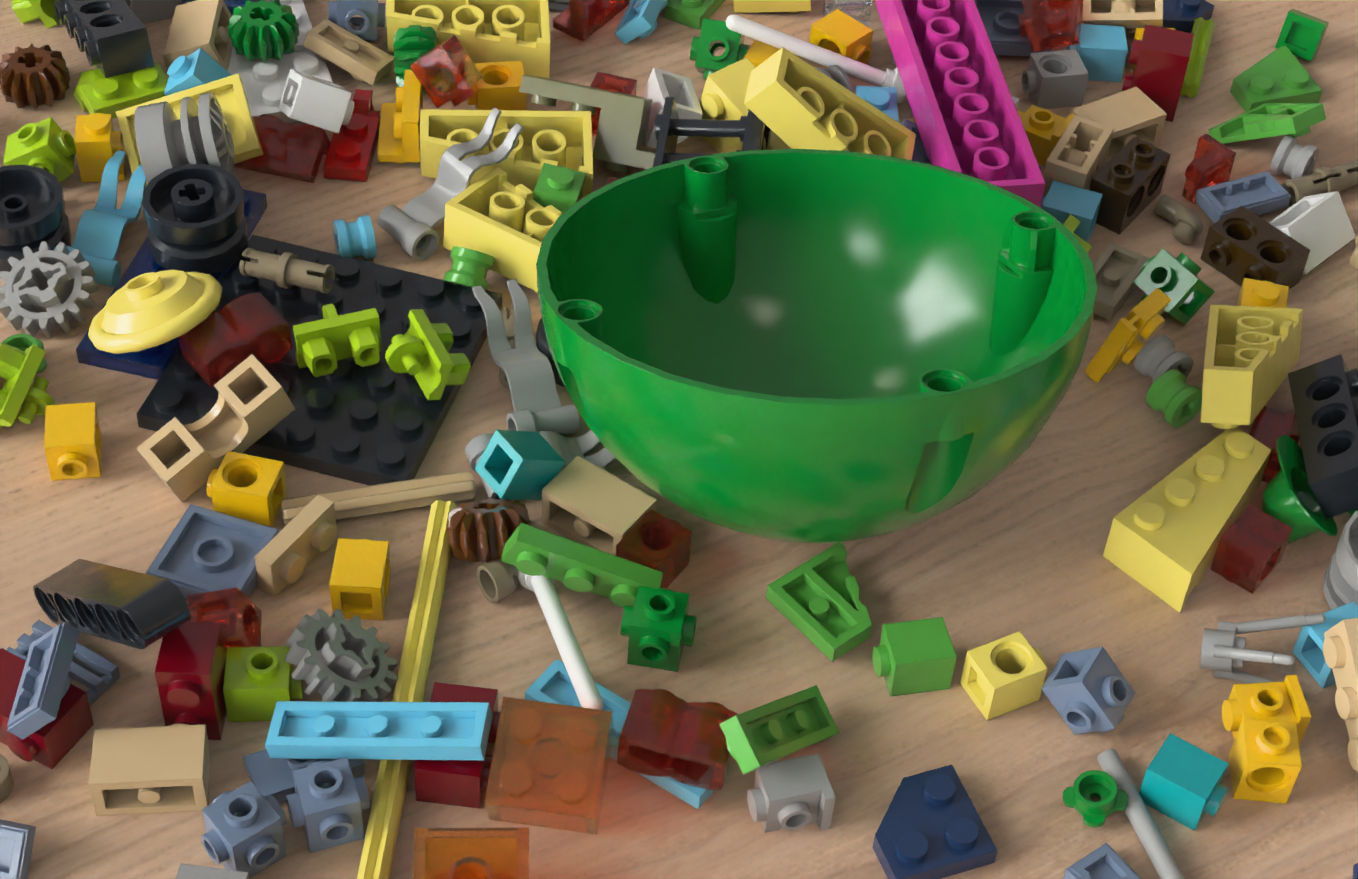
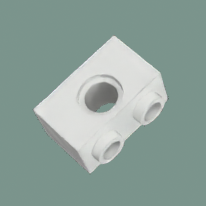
[278,69,354,134]

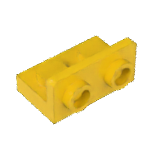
[377,70,423,163]

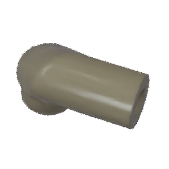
[1154,195,1203,244]

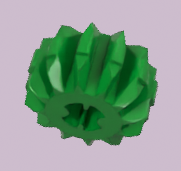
[228,0,299,63]
[393,25,440,95]

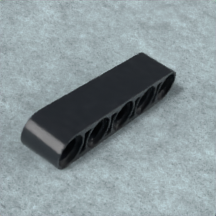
[33,559,191,649]

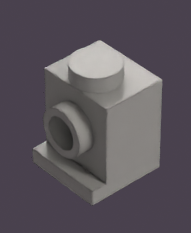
[747,753,836,833]

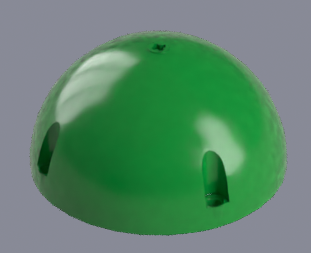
[536,149,1098,543]

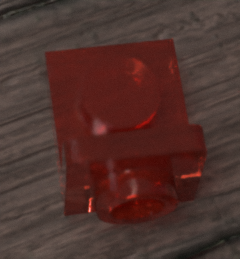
[1182,134,1236,204]

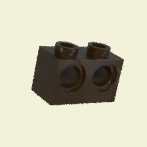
[1089,137,1171,235]
[1200,206,1310,289]

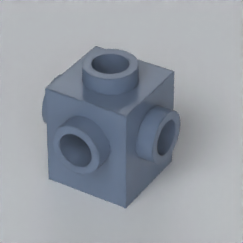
[328,0,385,42]
[1041,647,1135,735]
[286,757,370,853]
[201,781,287,878]

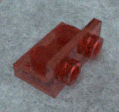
[553,0,630,42]
[1019,0,1083,52]
[234,114,331,183]

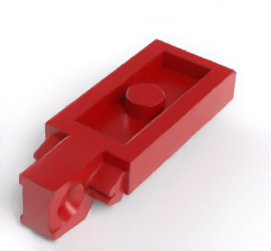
[324,89,380,182]

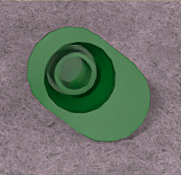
[1262,435,1338,544]

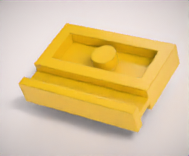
[1084,288,1171,383]

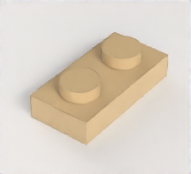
[303,19,394,86]
[255,494,338,598]

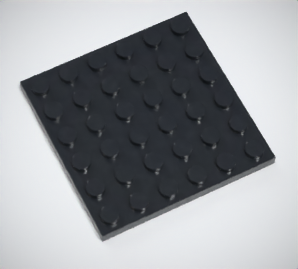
[136,235,502,486]

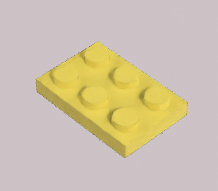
[116,74,263,188]

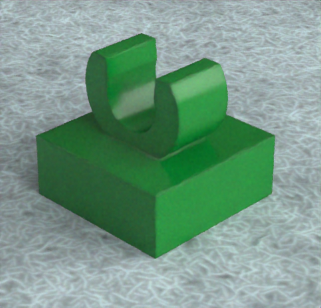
[1275,9,1329,61]

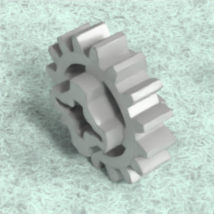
[0,241,99,339]
[285,608,398,702]

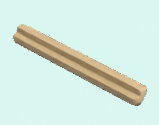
[281,471,476,526]

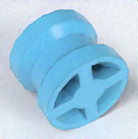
[333,215,377,260]

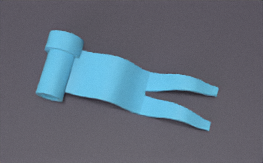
[54,150,147,288]

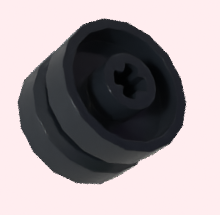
[142,164,248,274]
[0,165,71,272]

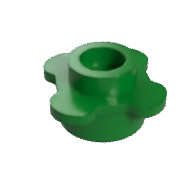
[1063,770,1128,828]

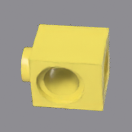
[960,631,1048,721]

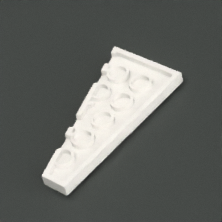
[228,0,333,129]

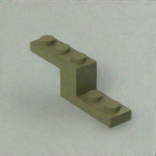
[520,75,656,173]

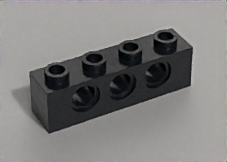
[54,0,154,78]
[1288,354,1358,519]

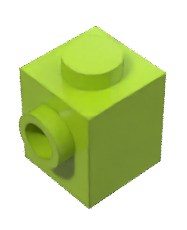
[223,646,304,722]

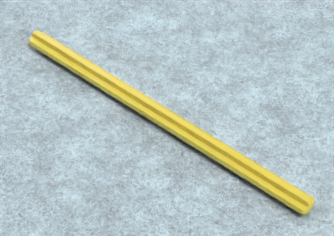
[357,499,457,879]

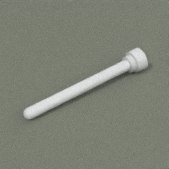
[726,14,906,103]
[516,570,604,716]

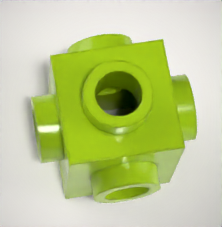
[3,117,76,182]

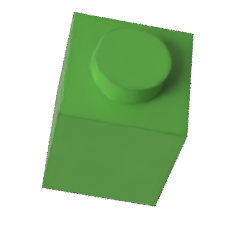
[533,163,586,214]
[873,617,957,697]

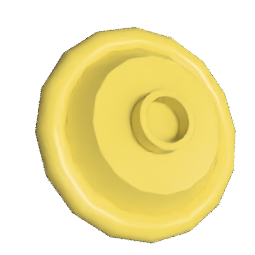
[88,270,222,354]

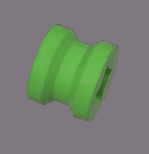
[443,246,495,291]
[1145,369,1202,428]

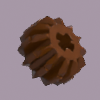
[0,43,70,110]
[447,498,532,563]

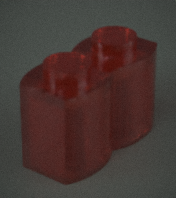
[179,293,292,388]
[617,689,738,790]

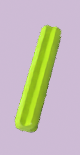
[1180,17,1215,98]

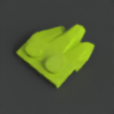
[73,62,168,119]

